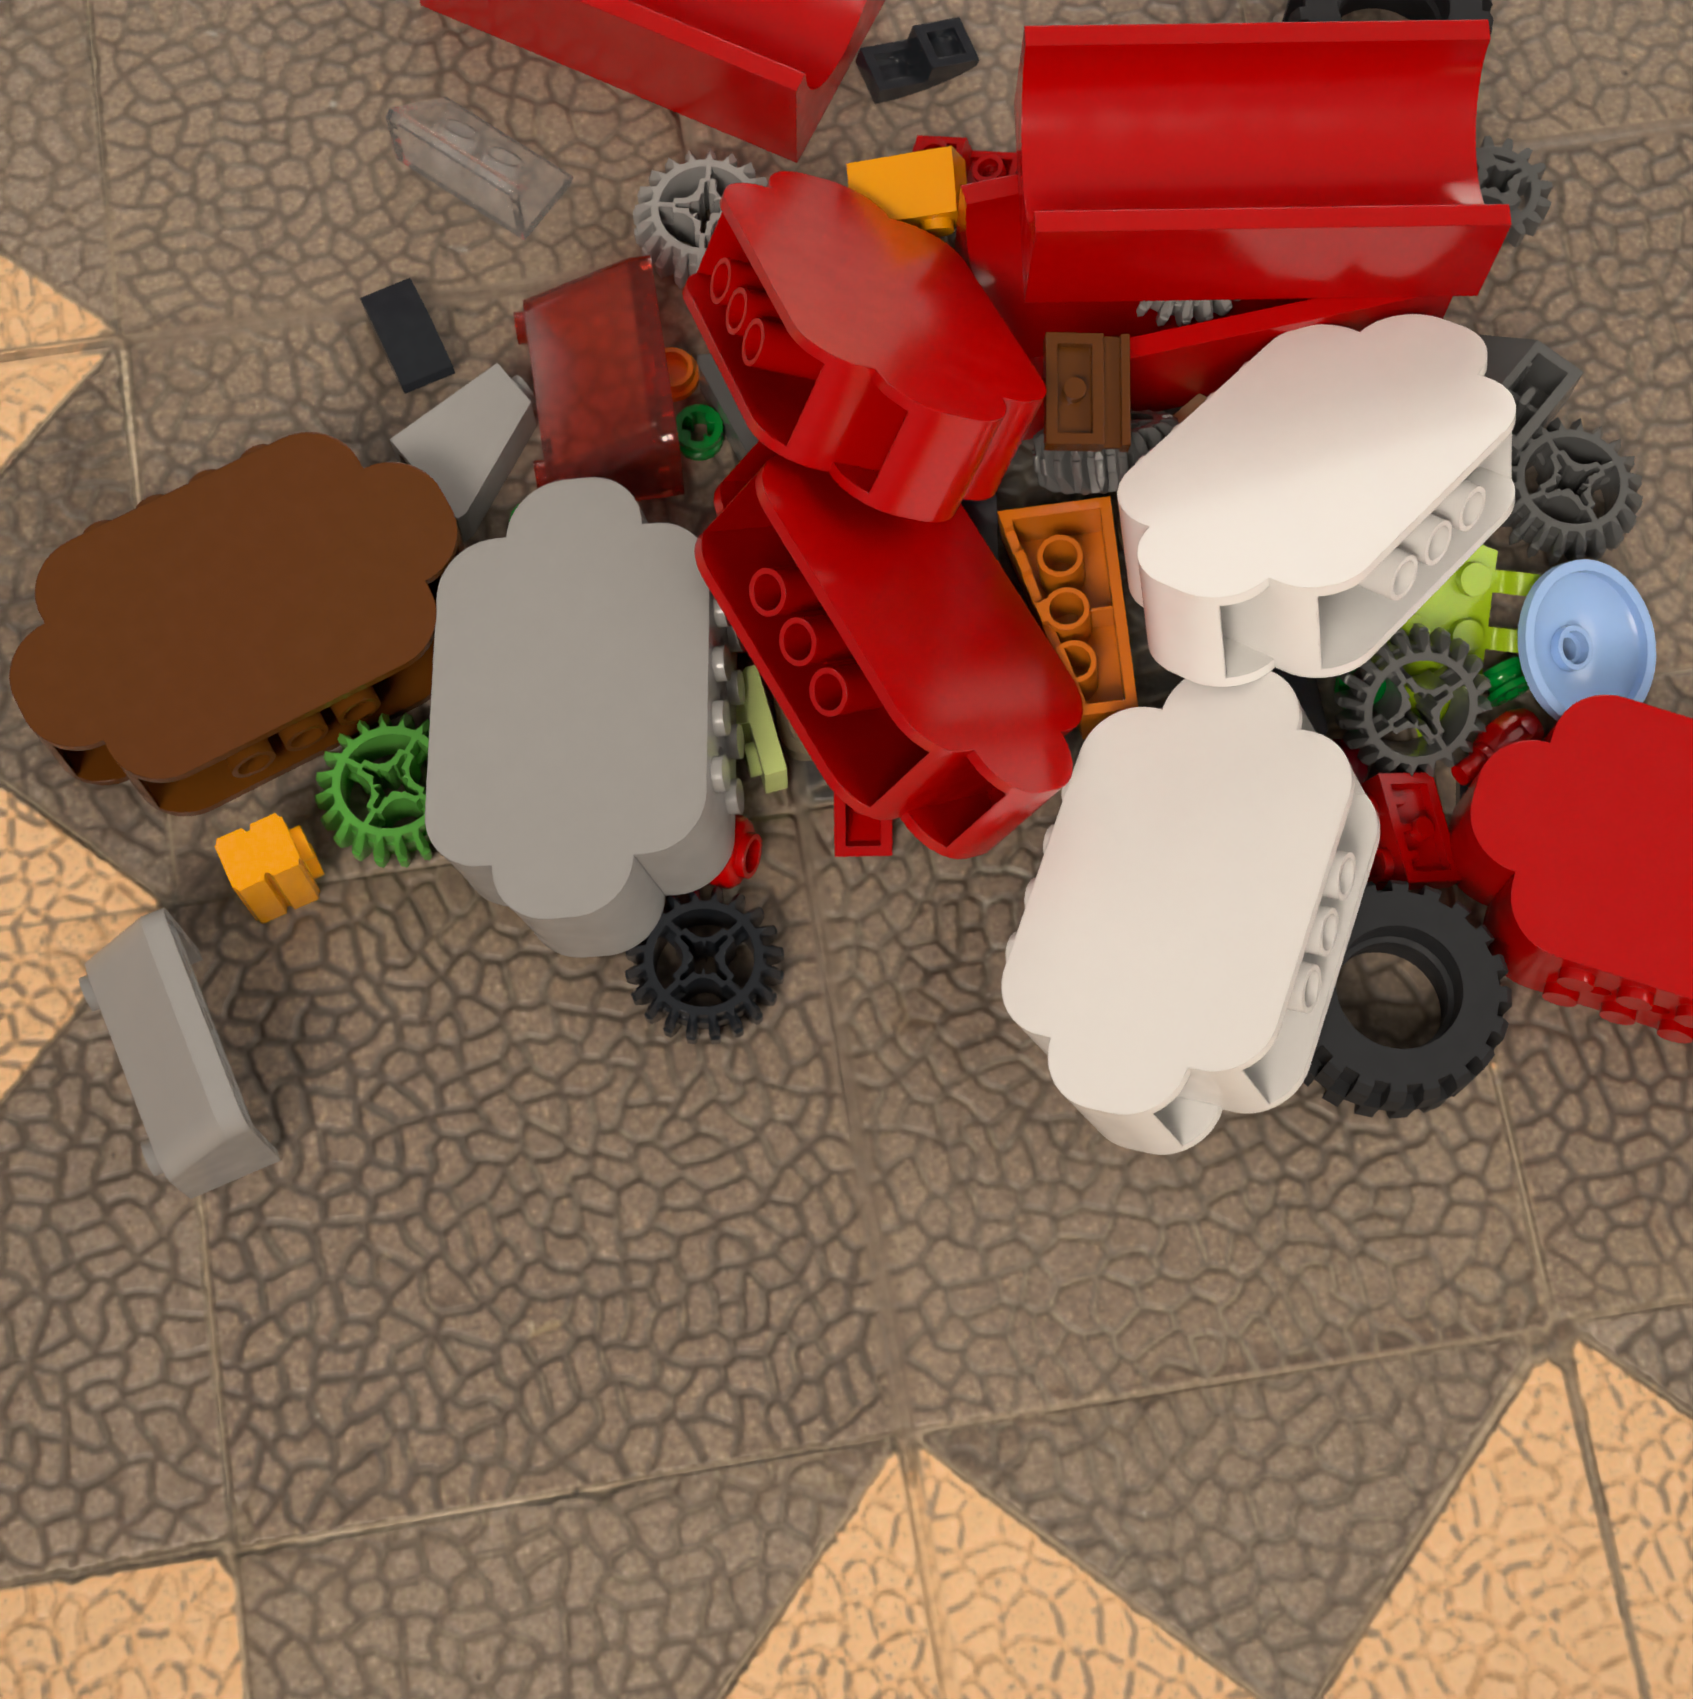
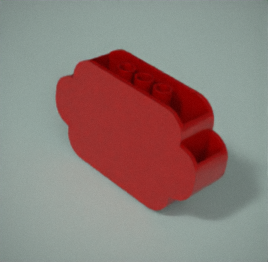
[682,171,1047,522]
[694,440,1083,859]
[1448,695,1693,1044]

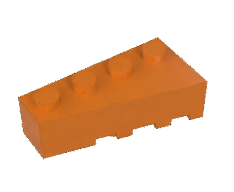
[997,496,1138,739]

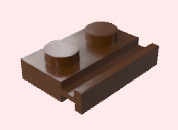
[1043,332,1131,452]

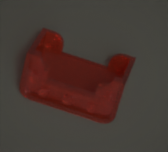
[513,255,685,501]

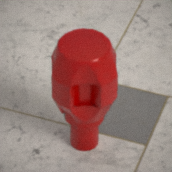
[1451,708,1544,786]

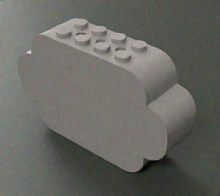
[425,477,745,958]

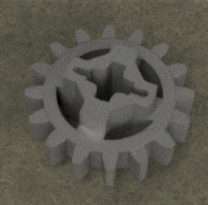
[1476,136,1553,248]

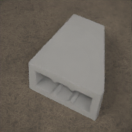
[390,363,537,542]

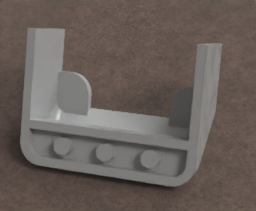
[79,907,281,1199]

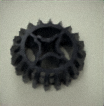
[625,886,784,1045]

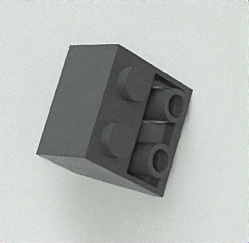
[1479,335,1584,464]

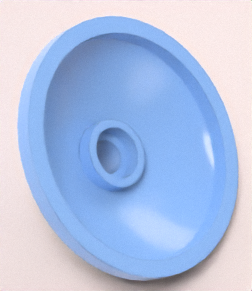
[1517,559,1656,721]

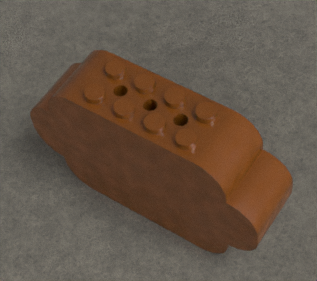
[9,432,465,816]

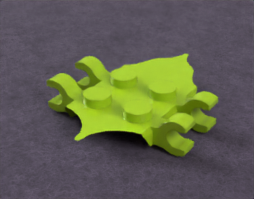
[1386,544,1541,738]

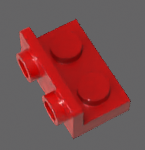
[1361,772,1462,890]

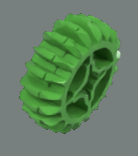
[315,712,433,868]

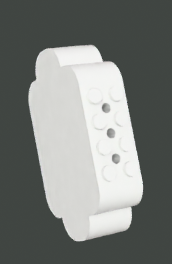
[1117,314,1516,687]
[1001,671,1380,1155]

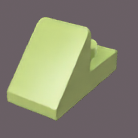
[736,665,788,794]

